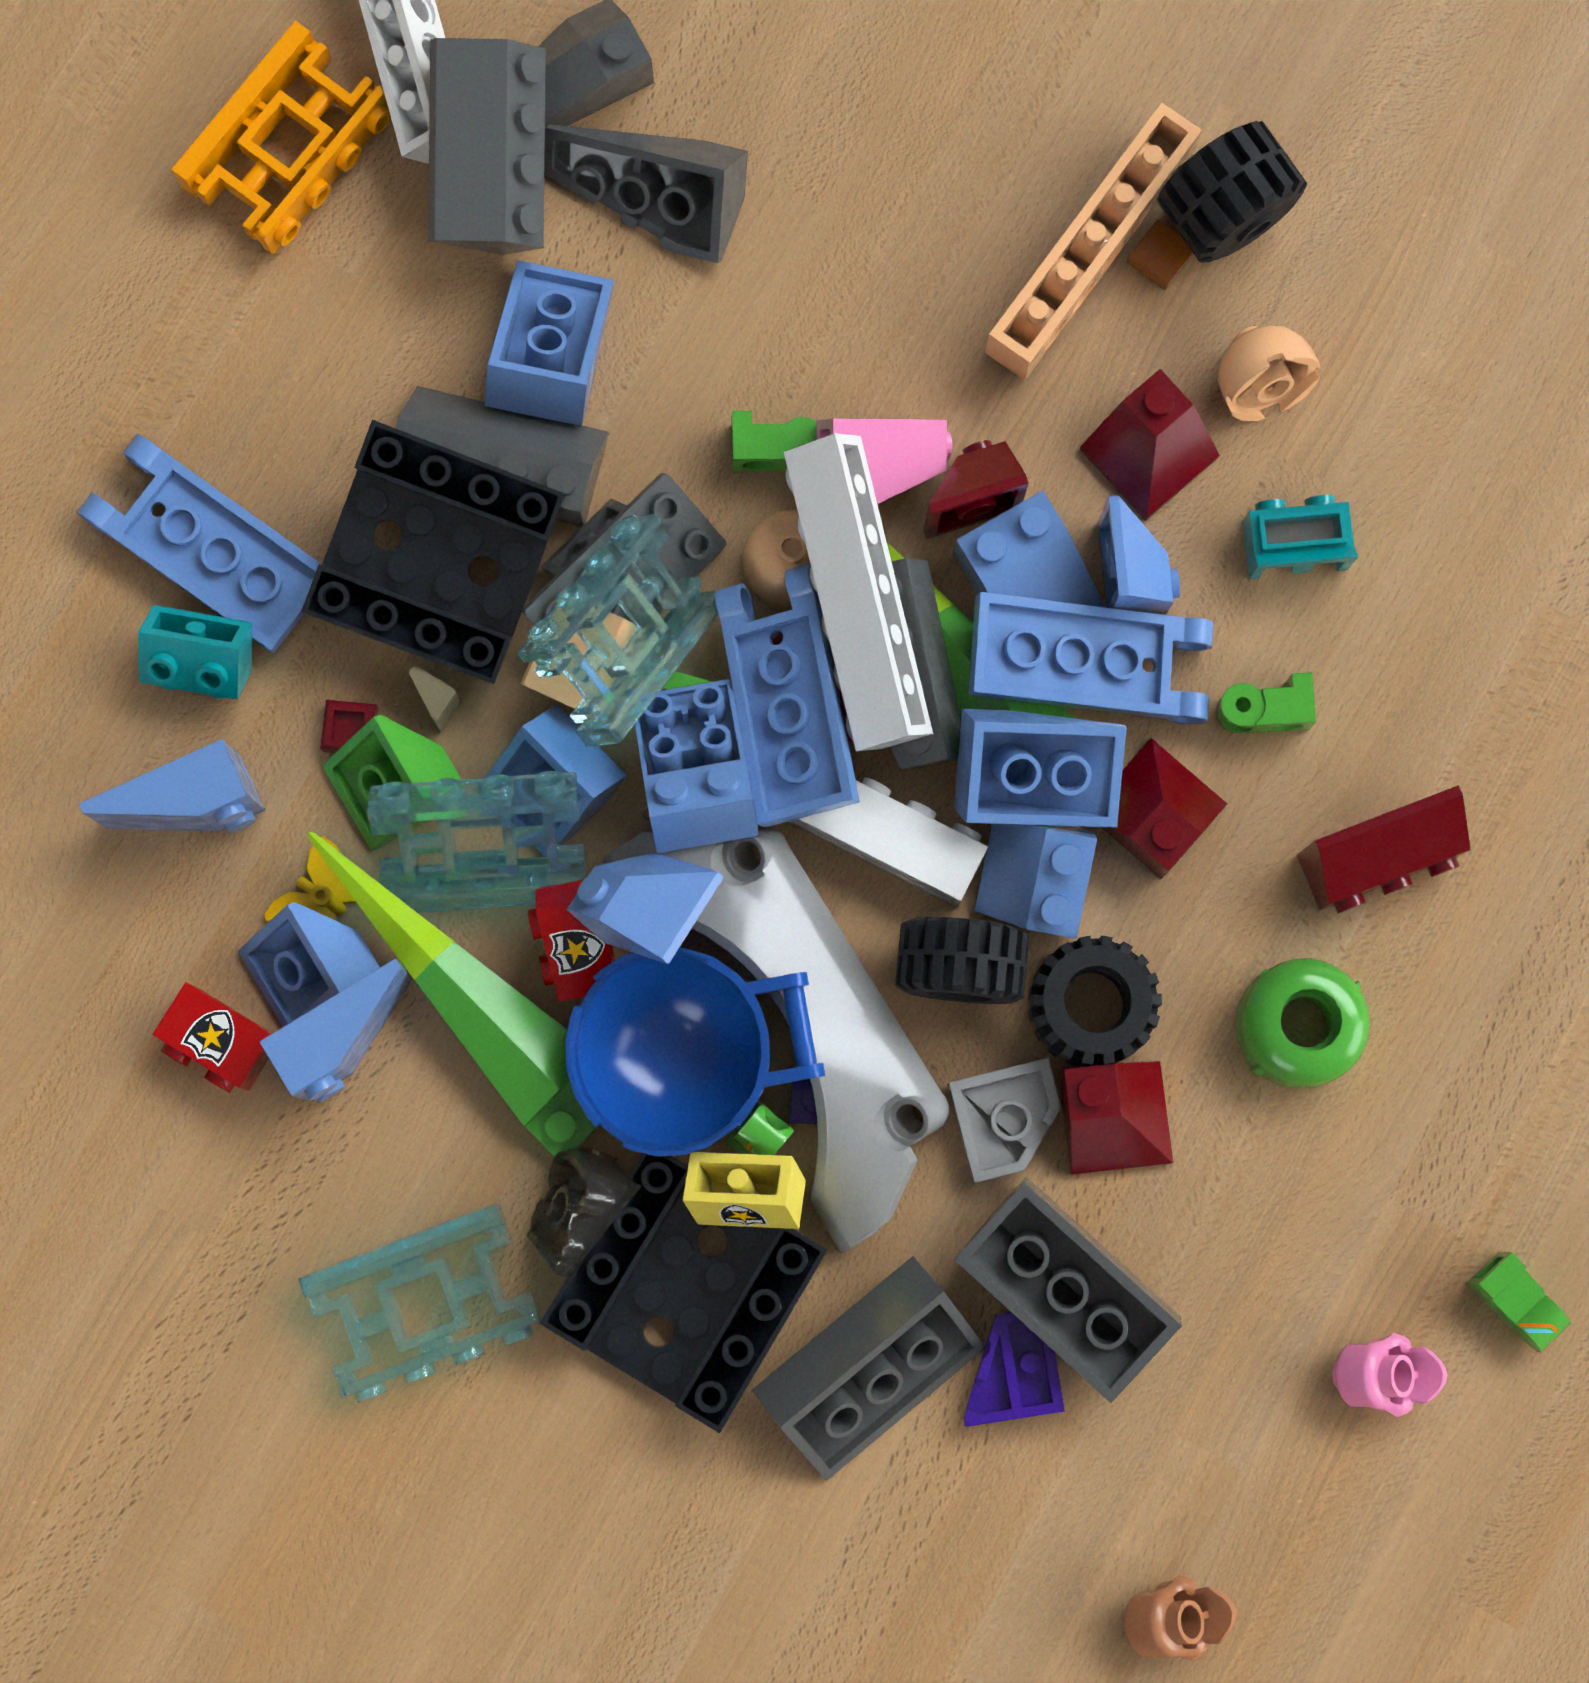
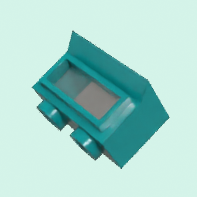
[1242,495,1359,579]

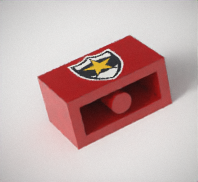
[528,879,616,1002]
[152,982,273,1093]

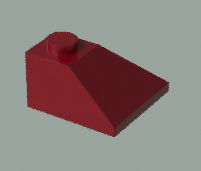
[1080,369,1220,521]
[924,440,1029,539]
[1101,738,1228,879]
[1058,1061,1173,1175]

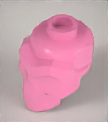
[1332,1333,1447,1417]

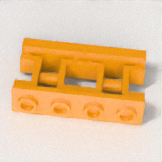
[171,20,391,254]

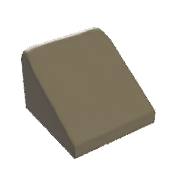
[409,666,461,731]

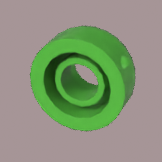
[1235,958,1370,1089]

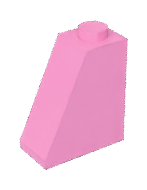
[816,418,952,504]

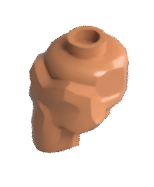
[1123,1576,1237,1662]

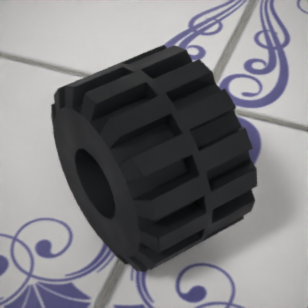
[1157,121,1307,263]

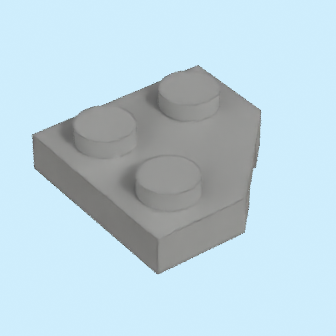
[948,1058,1061,1184]

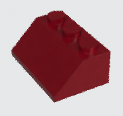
[1297,785,1471,914]

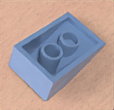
[485,260,614,426]
[953,490,1105,607]
[954,709,1127,827]
[79,739,266,833]
[260,959,413,1103]

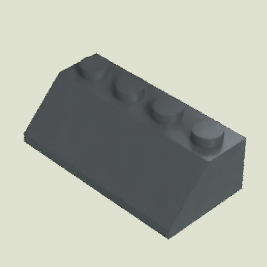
[428,38,546,255]
[395,386,609,527]
[954,1176,1182,1403]
[752,1256,985,1481]

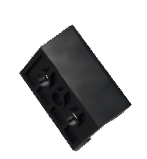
[301,420,565,684]
[539,1153,828,1433]

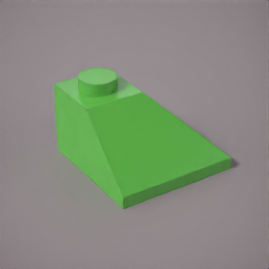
[322,715,467,851]

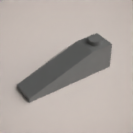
[538,0,654,127]
[544,124,748,263]

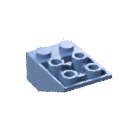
[630,679,759,854]

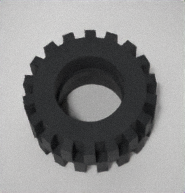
[895,917,1029,1004]
[1027,936,1162,1067]

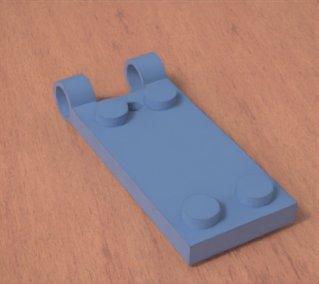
[76,433,321,654]
[715,563,860,828]
[968,592,1213,724]

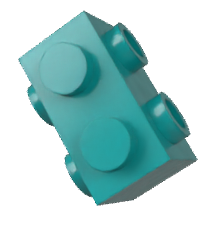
[138,605,252,700]

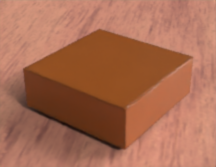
[1127,219,1194,291]

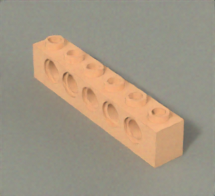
[985,102,1202,381]

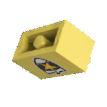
[683,1152,806,1229]

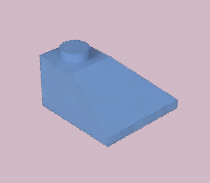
[1097,496,1180,614]
[566,852,724,964]
[238,902,380,1027]

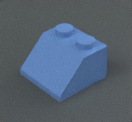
[478,704,627,859]
[974,824,1097,939]

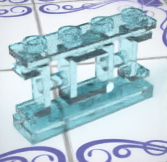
[517,514,719,747]
[367,771,588,913]
[298,1203,542,1403]

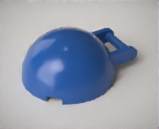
[565,947,826,1156]

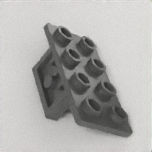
[522,473,726,634]

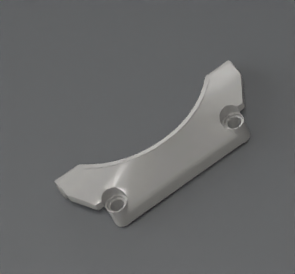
[602,827,950,1254]

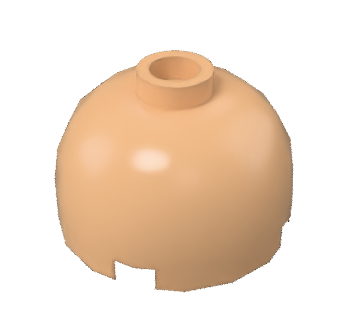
[1217,326,1321,421]
[742,509,810,611]

